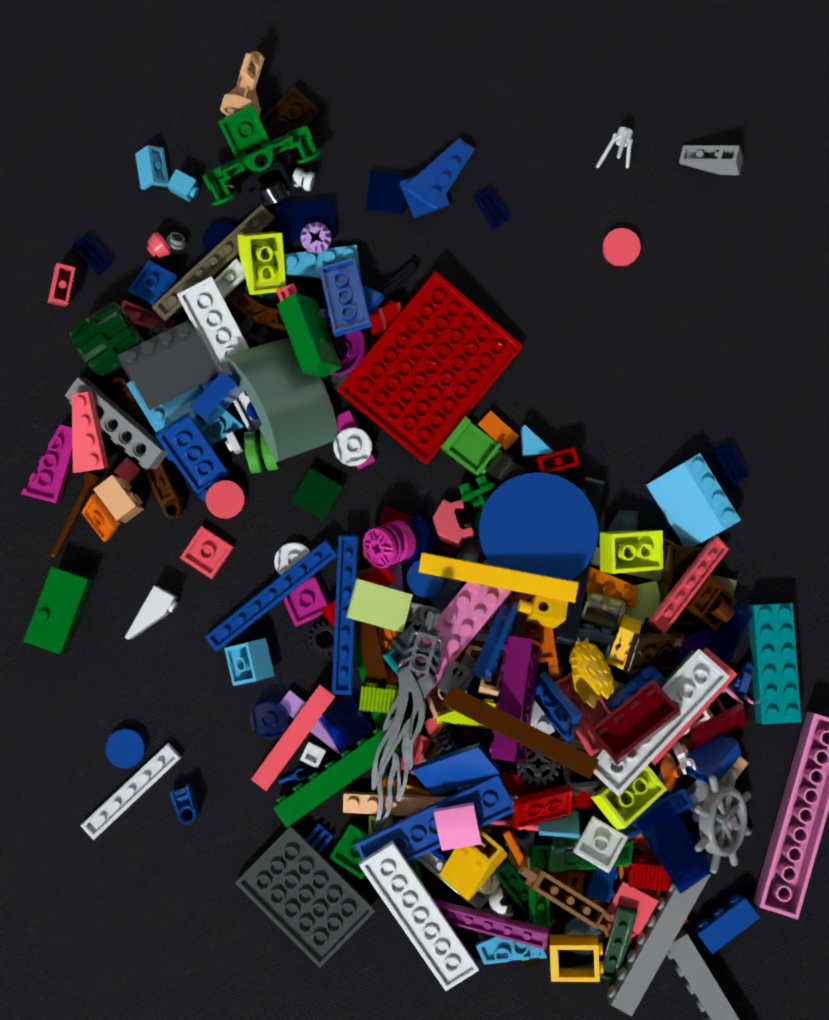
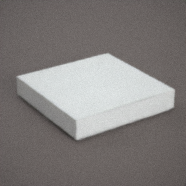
[573,816,628,874]

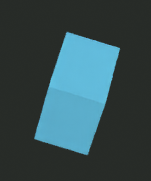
[520,425,553,457]

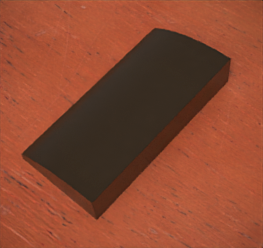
[660,545,704,626]

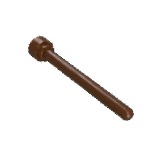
[50,471,101,558]

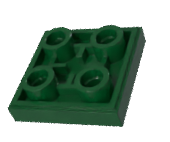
[290,468,344,521]

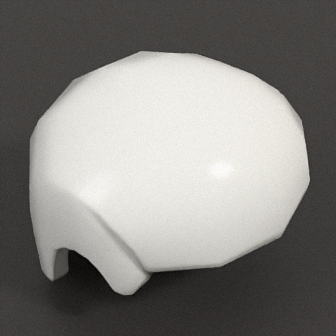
[488,885,513,918]

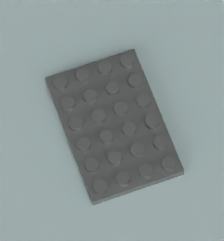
[235,825,376,968]

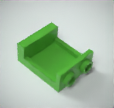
[441,416,502,477]

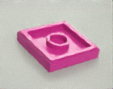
[283,576,329,627]

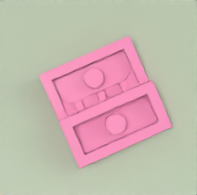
[433,802,482,851]

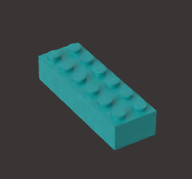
[747,603,802,724]

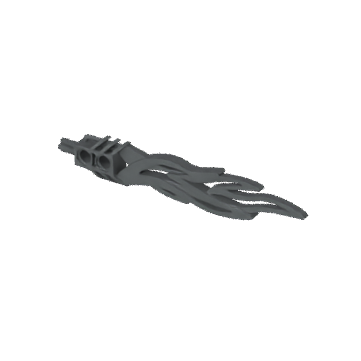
[371,610,444,833]

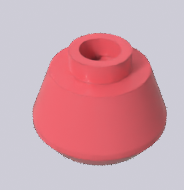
[147,233,171,258]

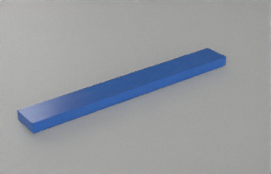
[332,535,359,695]
[205,540,338,652]

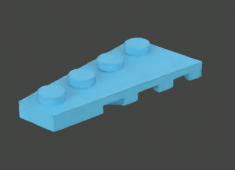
[284,245,361,279]

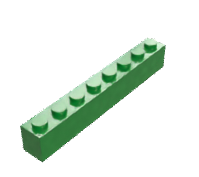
[273,715,415,828]

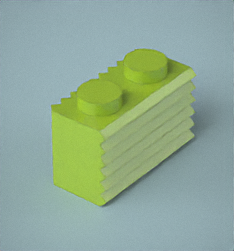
[359,682,399,714]

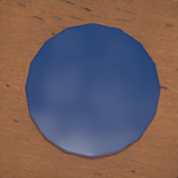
[407,560,446,598]
[105,728,146,768]

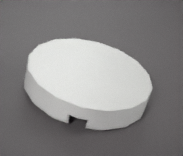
[334,427,372,466]
[274,542,310,575]

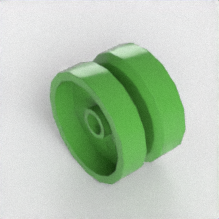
[244,431,279,474]

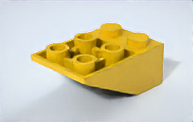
[439,828,508,902]

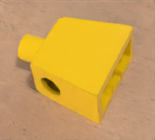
[517,596,568,629]

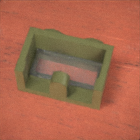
[580,590,625,630]

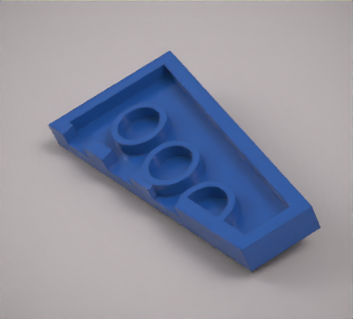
[403,138,475,211]

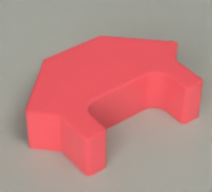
[433,500,474,548]

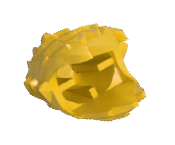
[569,638,615,708]

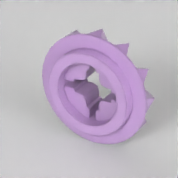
[300,222,331,253]

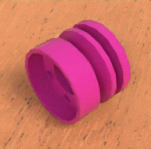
[363,520,416,569]

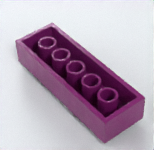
[489,636,542,763]

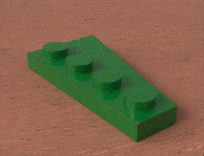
[548,836,633,874]

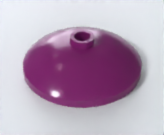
[327,323,366,377]

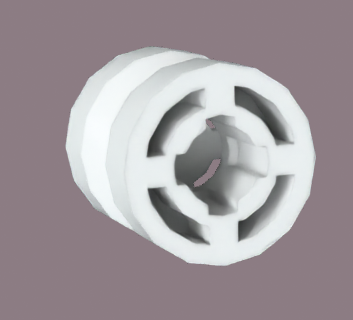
[291,167,315,192]

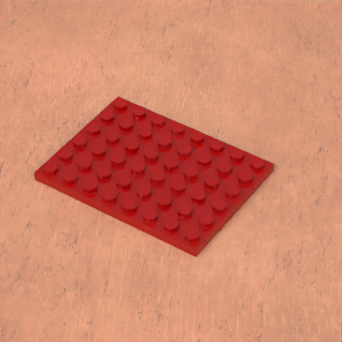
[337,271,523,465]

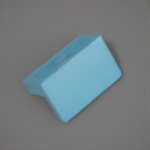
[135,145,169,190]

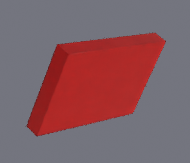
[512,784,573,829]

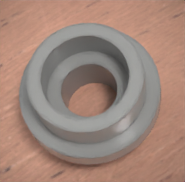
[166,232,185,250]

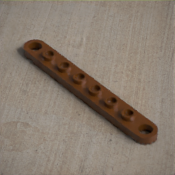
[110,377,184,519]

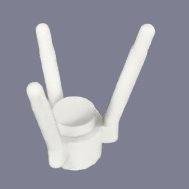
[596,127,633,168]

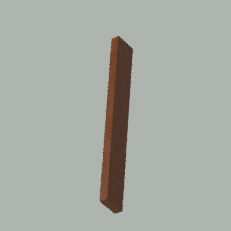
[442,685,599,779]

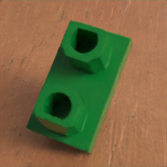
[459,475,495,508]

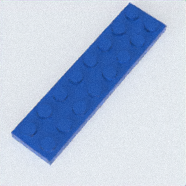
[355,775,512,863]

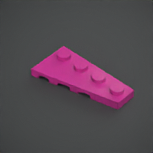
[21,425,72,504]

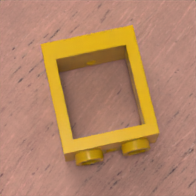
[607,615,642,670]
[550,934,604,982]

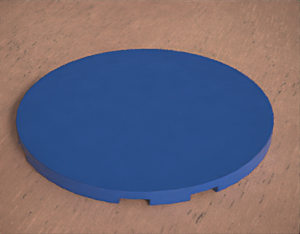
[479,472,598,580]

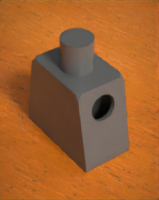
[437,653,476,694]

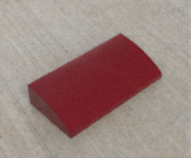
[589,680,681,765]

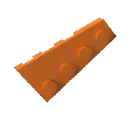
[584,566,639,608]

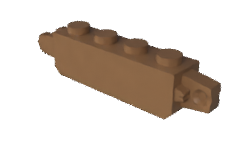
[517,865,614,933]

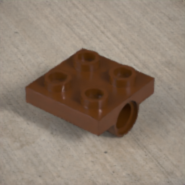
[686,576,737,631]

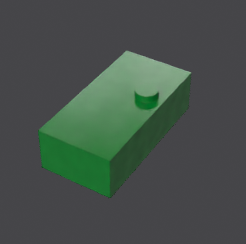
[277,293,342,378]
[23,567,94,655]

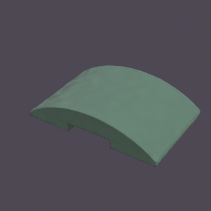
[224,337,338,463]

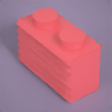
[48,263,76,307]

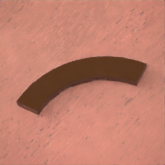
[216,260,287,330]

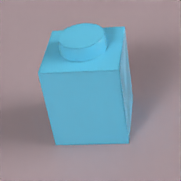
[167,169,199,202]

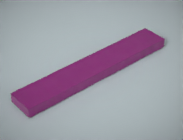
[433,898,549,950]

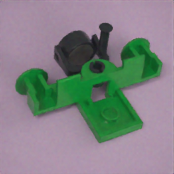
[201,104,322,206]

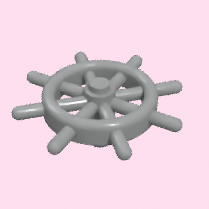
[692,769,752,874]

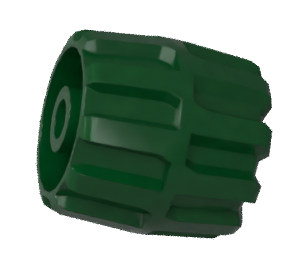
[69,302,145,376]

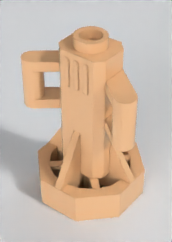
[220,51,265,116]

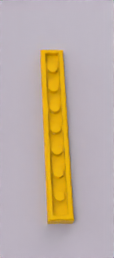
[419,552,579,603]

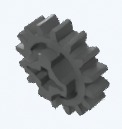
[517,749,561,789]

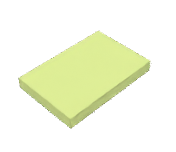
[346,579,413,633]

